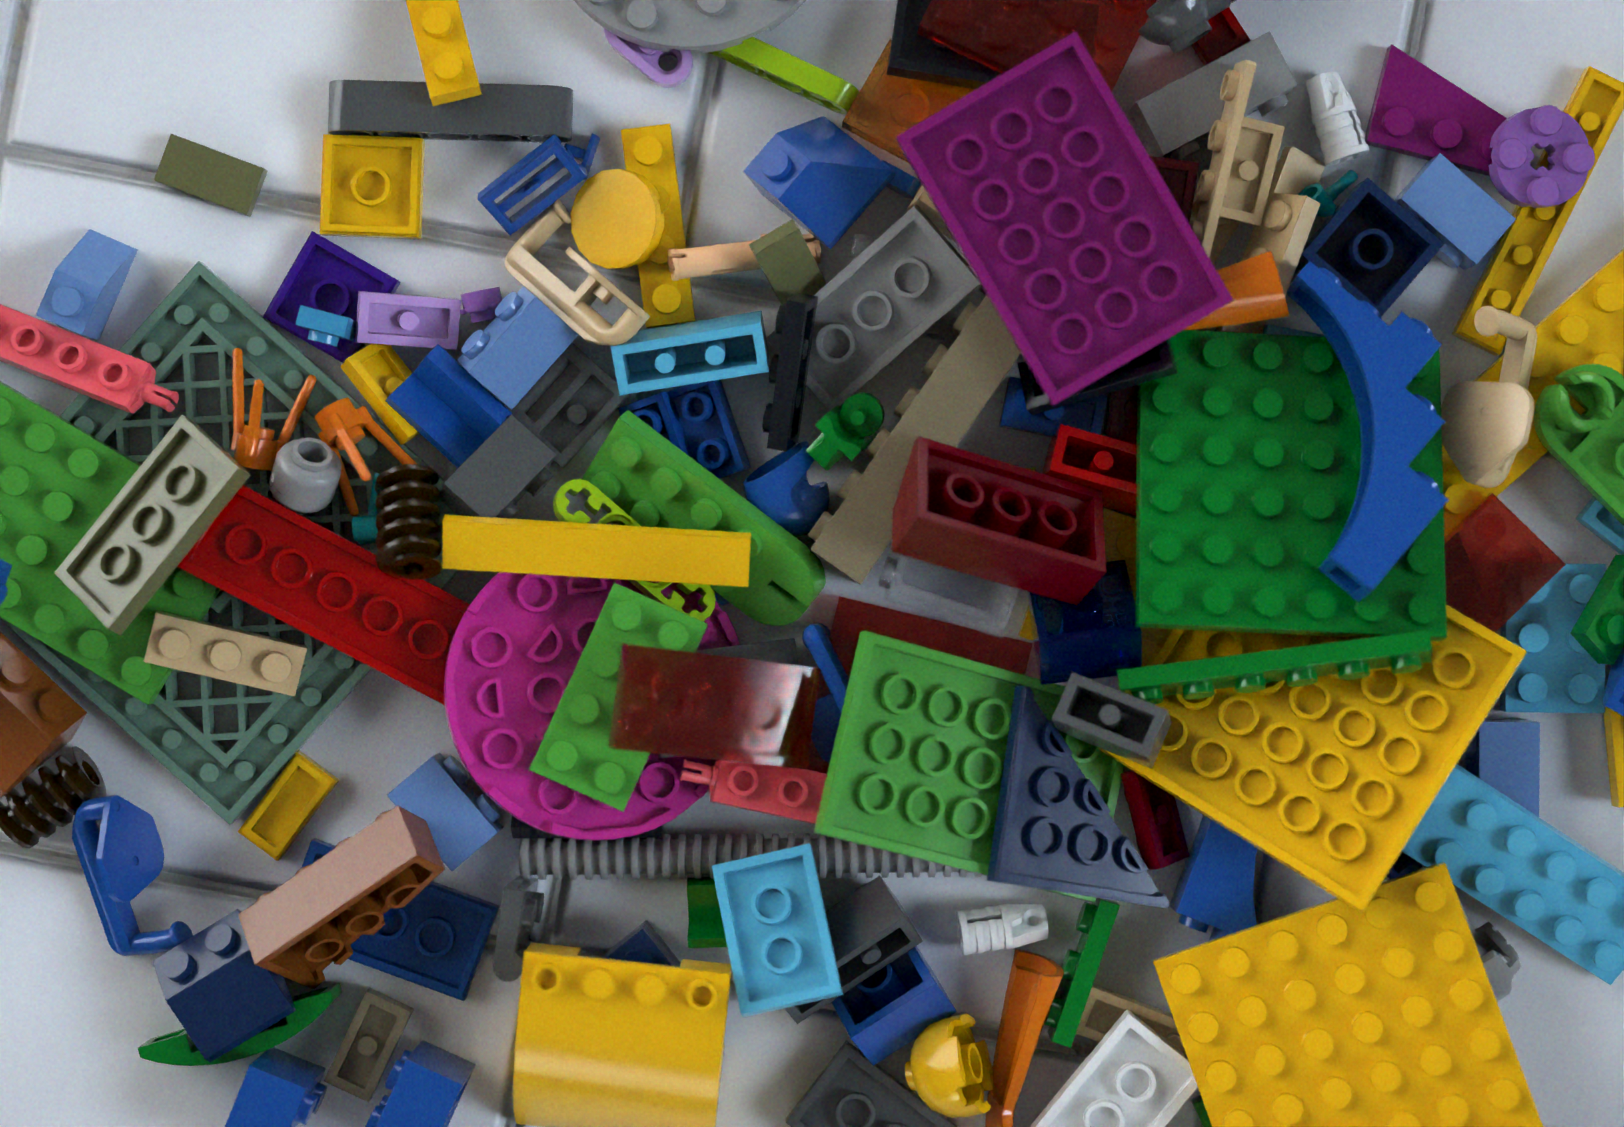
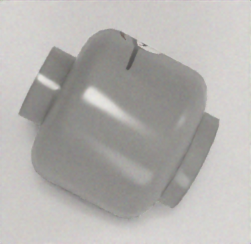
[269,437,341,513]

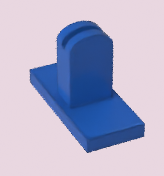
[564,133,600,181]

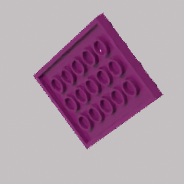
[896,31,1233,406]

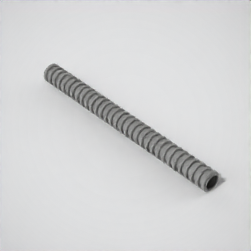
[519,833,982,880]

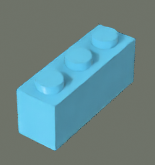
[610,311,770,395]

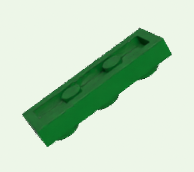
[1044,898,1120,1048]

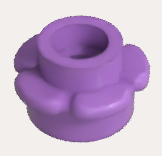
[460,287,502,323]

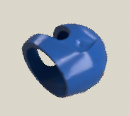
[743,441,830,538]

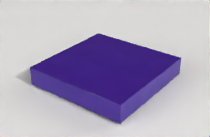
[263,231,401,363]

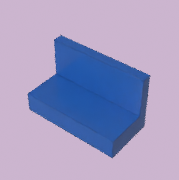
[385,344,512,468]

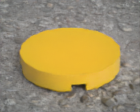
[571,169,665,270]

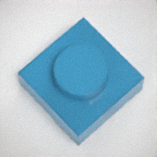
[295,305,356,347]

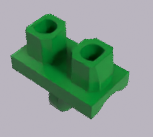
[806,392,885,471]

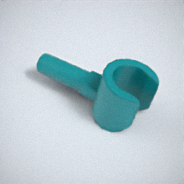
[1298,170,1358,217]
[352,473,380,545]

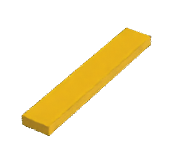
[1452,66,1624,356]
[442,515,751,587]

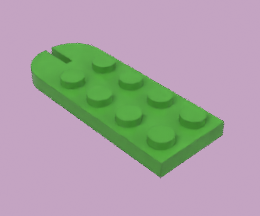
[1534,364,1624,526]
[581,410,826,626]

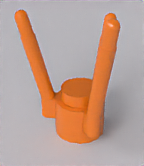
[230,347,317,471]
[314,398,417,516]

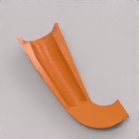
[1184,251,1289,330]
[986,949,1064,1127]

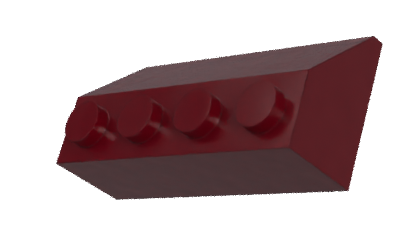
[892,436,1106,605]

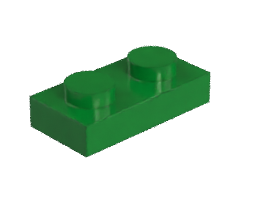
[1570,555,1624,665]

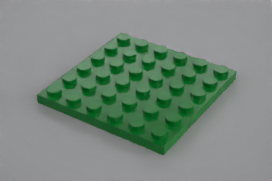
[1136,330,1447,642]

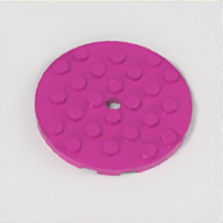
[444,572,740,841]

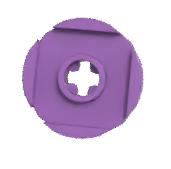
[1488,105,1595,208]

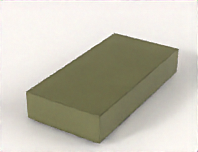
[154,134,268,217]
[749,219,827,305]

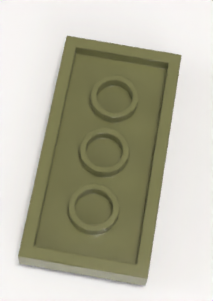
[54,415,251,635]

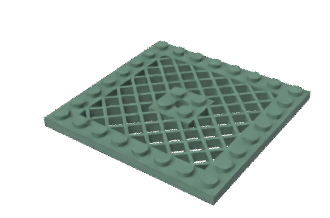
[0,261,460,825]

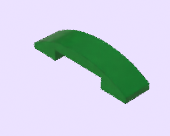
[138,983,342,1066]

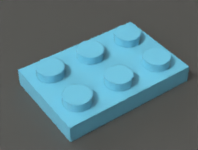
[1500,563,1606,713]
[711,843,843,1017]

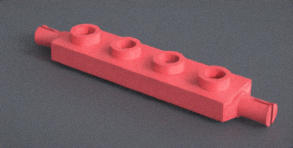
[0,304,179,414]
[679,751,827,824]

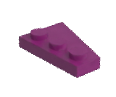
[1365,44,1507,176]

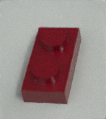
[1120,770,1190,870]

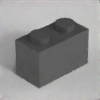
[439,414,556,519]
[1052,672,1172,769]

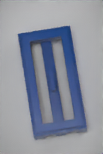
[478,134,587,236]

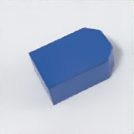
[882,160,921,200]

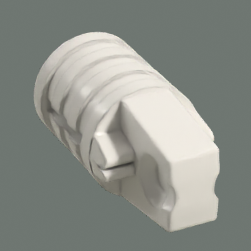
[1306,72,1370,166]
[956,904,1048,956]

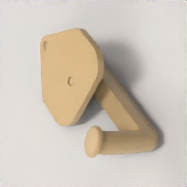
[505,199,651,346]
[1441,306,1537,488]

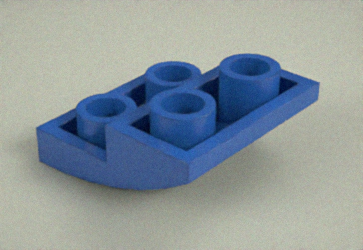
[618,380,751,479]

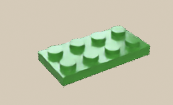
[529,582,708,812]

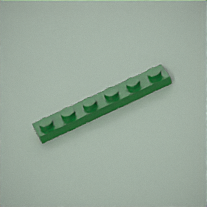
[1117,630,1432,705]

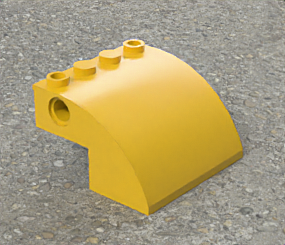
[513,942,732,1127]

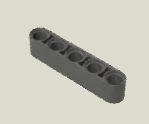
[328,80,573,143]

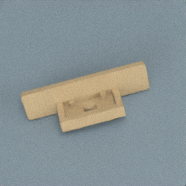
[1189,60,1285,257]
[1215,147,1324,334]

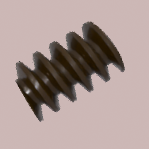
[375,464,442,580]
[0,746,107,849]

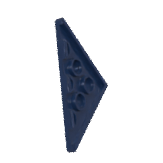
[987,686,1170,909]

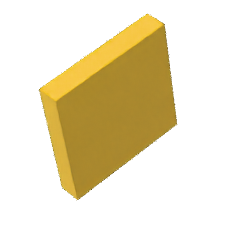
[320,134,425,239]

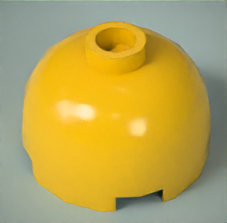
[905,1013,994,1118]

